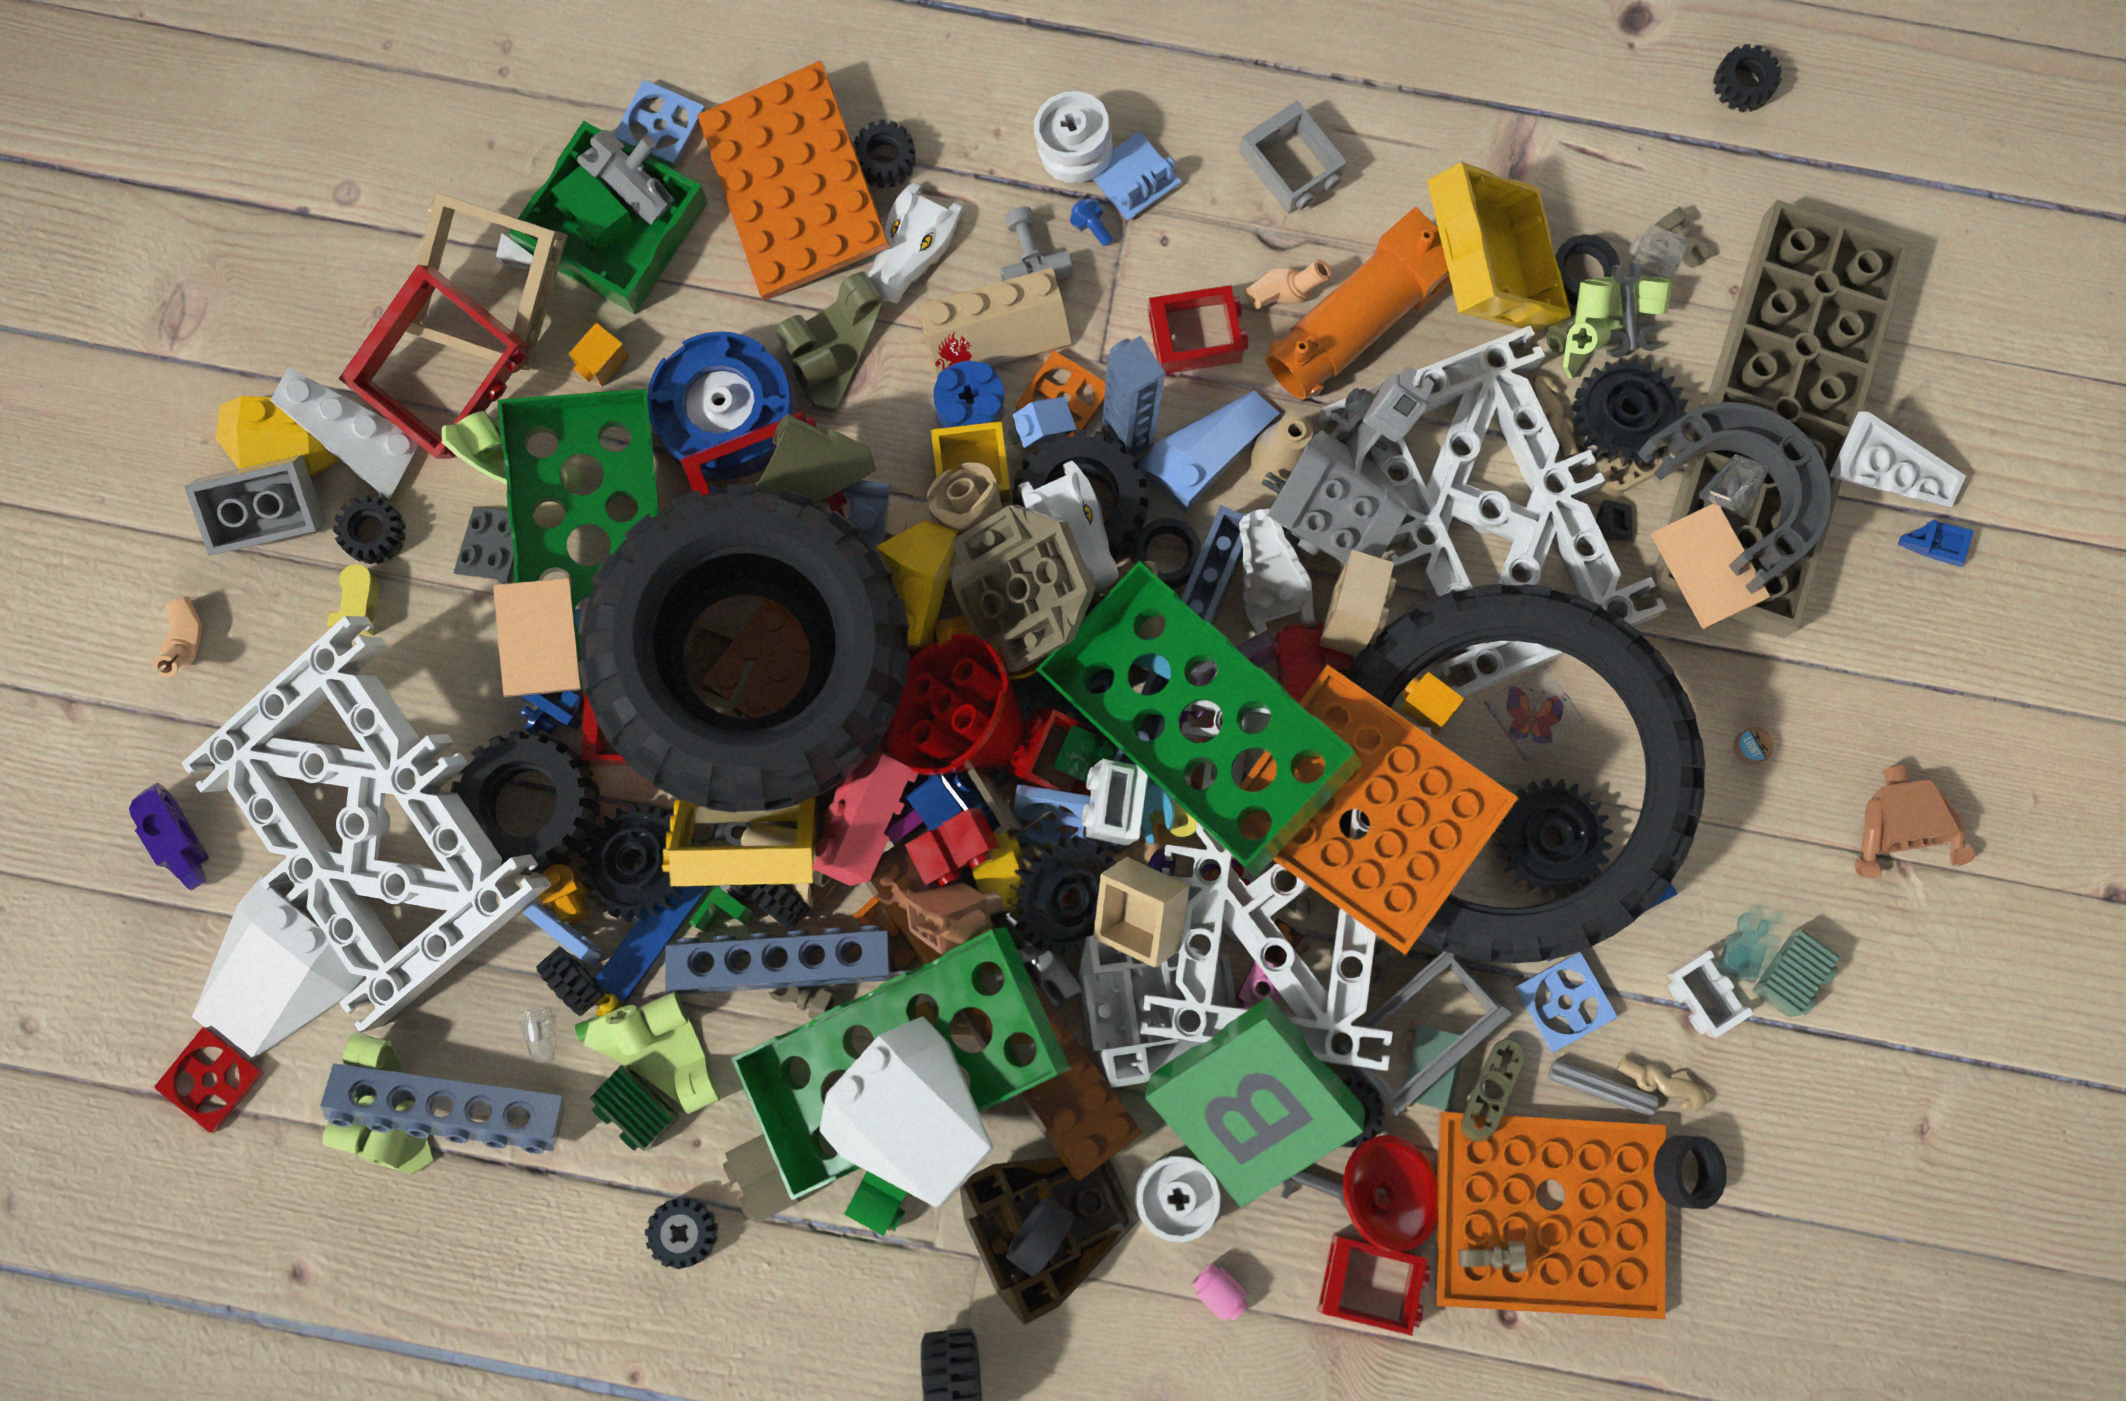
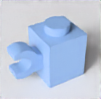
[1008,396,1076,448]

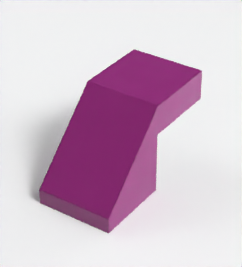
[884,794,925,846]

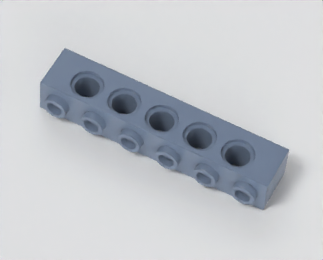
[1102,335,1165,456]
[665,925,894,995]
[320,1063,564,1154]

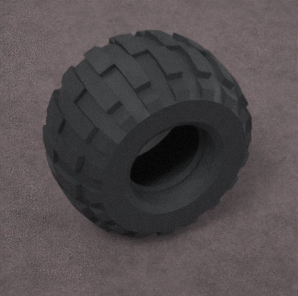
[578,484,910,813]

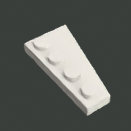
[270,367,419,501]
[1829,412,1966,507]

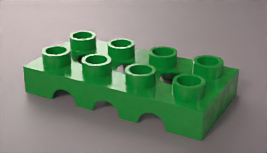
[497,389,659,690]
[1036,561,1363,877]
[732,927,1071,1200]

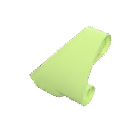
[1563,276,1673,379]
[442,411,583,494]
[584,992,720,1114]
[323,1032,434,1174]

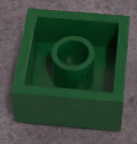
[1014,674,1067,722]
[1053,725,1118,783]

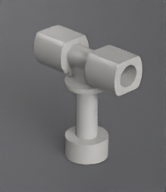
[1000,206,1073,281]

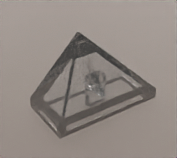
[1699,454,1769,519]

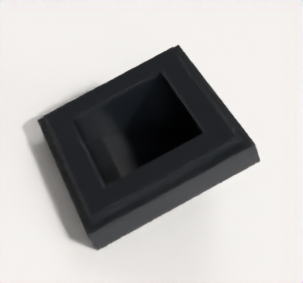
[1595,500,1633,541]

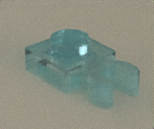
[1717,913,1770,983]

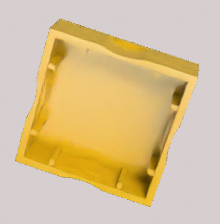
[1427,162,1571,332]

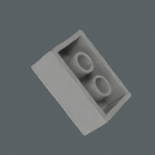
[184,454,325,556]

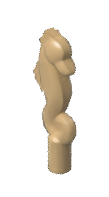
[1531,375,1579,459]
[1617,1057,1711,1111]

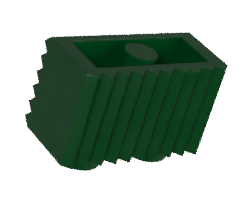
[590,1065,680,1151]

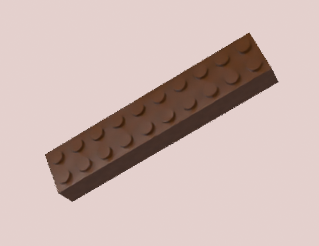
[865,827,1143,1181]

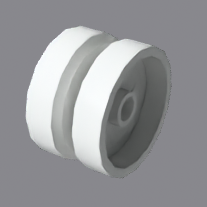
[1034,91,1113,183]
[1134,1155,1220,1243]

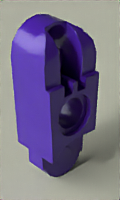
[129,783,209,891]

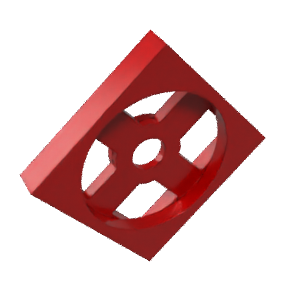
[153,1027,264,1133]

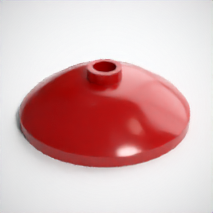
[1343,1135,1438,1252]

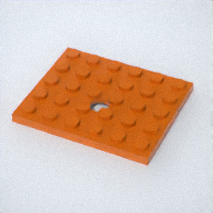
[1239,664,1518,955]
[1434,1112,1666,1320]

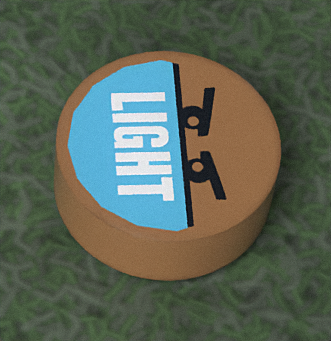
[1734,727,1774,765]

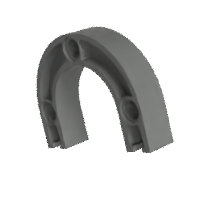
[1638,402,1831,594]

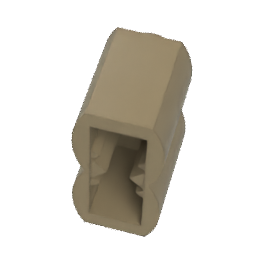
[723,1134,801,1223]

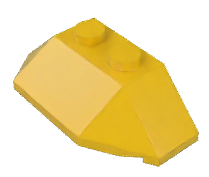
[215,396,340,476]
[876,519,958,658]

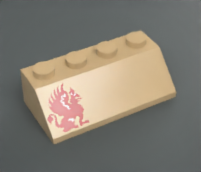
[917,267,1072,377]

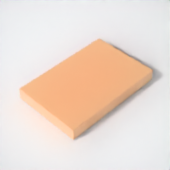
[1651,502,1770,630]
[493,578,581,697]

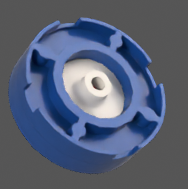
[647,331,795,480]

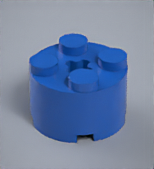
[933,361,1005,428]

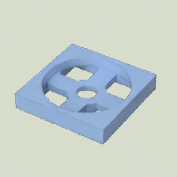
[614,79,706,168]
[1013,785,1090,846]
[523,903,605,965]
[1514,952,1618,1053]

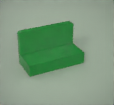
[689,886,756,933]

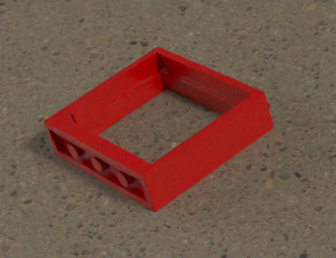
[338,264,531,459]
[681,411,849,520]

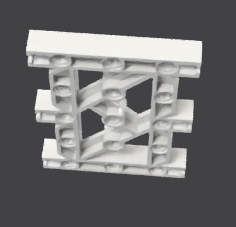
[1318,325,1667,697]
[181,616,551,1033]
[1140,700,1431,1071]

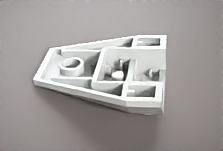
[193,876,366,1061]
[1078,936,1237,1088]
[820,1016,994,1209]

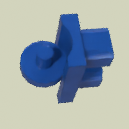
[521,691,584,734]

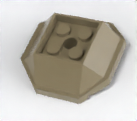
[952,505,1095,672]

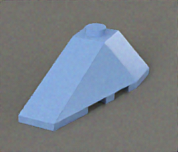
[1138,390,1280,513]

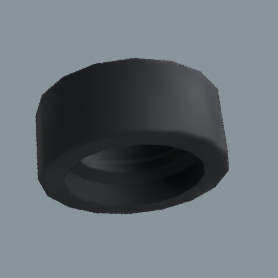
[1555,234,1620,304]
[1134,518,1201,588]
[1654,1135,1727,1209]
[1006,1197,1073,1276]

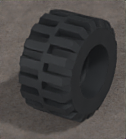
[921,1328,982,1401]

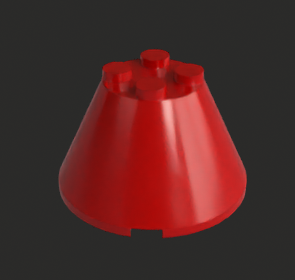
[885,634,1026,775]

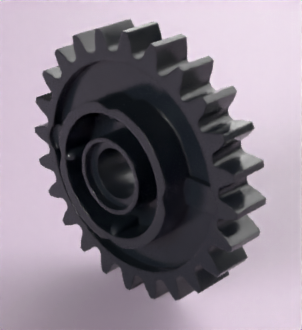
[1571,358,1688,466]
[1493,778,1613,896]
[579,803,694,922]
[1007,835,1117,955]

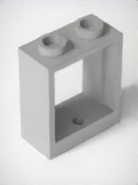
[1239,100,1347,214]

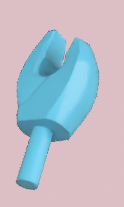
[1141,776,1175,845]

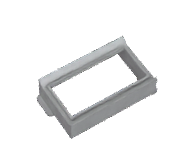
[1334,951,1512,1117]

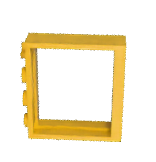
[663,795,818,886]

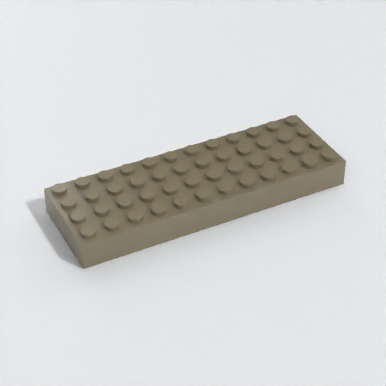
[1649,200,1911,638]

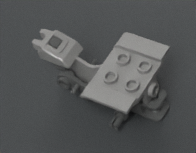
[1262,367,1435,564]

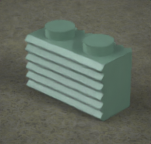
[1752,929,1840,1017]

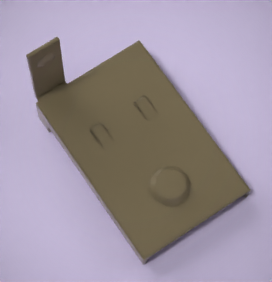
[968,768,1054,837]

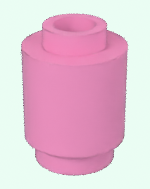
[1191,1263,1248,1321]

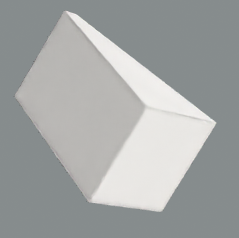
[496,233,533,270]

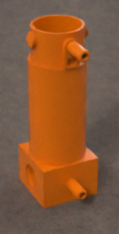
[1265,206,1451,400]

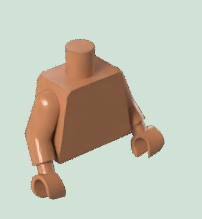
[1855,765,1975,878]
[877,877,1003,954]

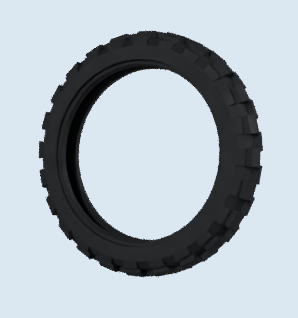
[1339,583,1706,964]

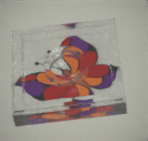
[1484,662,1586,762]

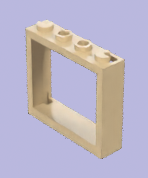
[406,193,567,371]

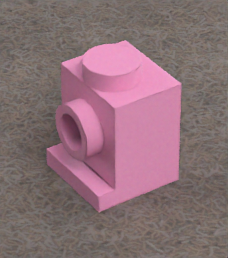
[1236,960,1281,1009]

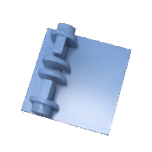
[1093,131,1182,221]

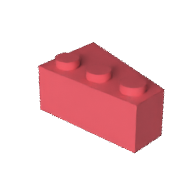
[814,754,918,886]

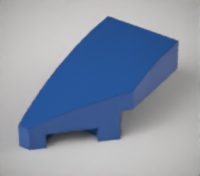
[1898,519,1974,567]

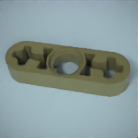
[1460,1040,1525,1142]

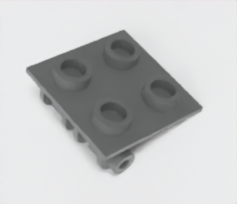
[453,507,515,584]

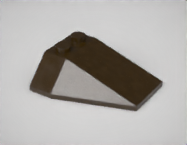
[960,1157,1138,1325]

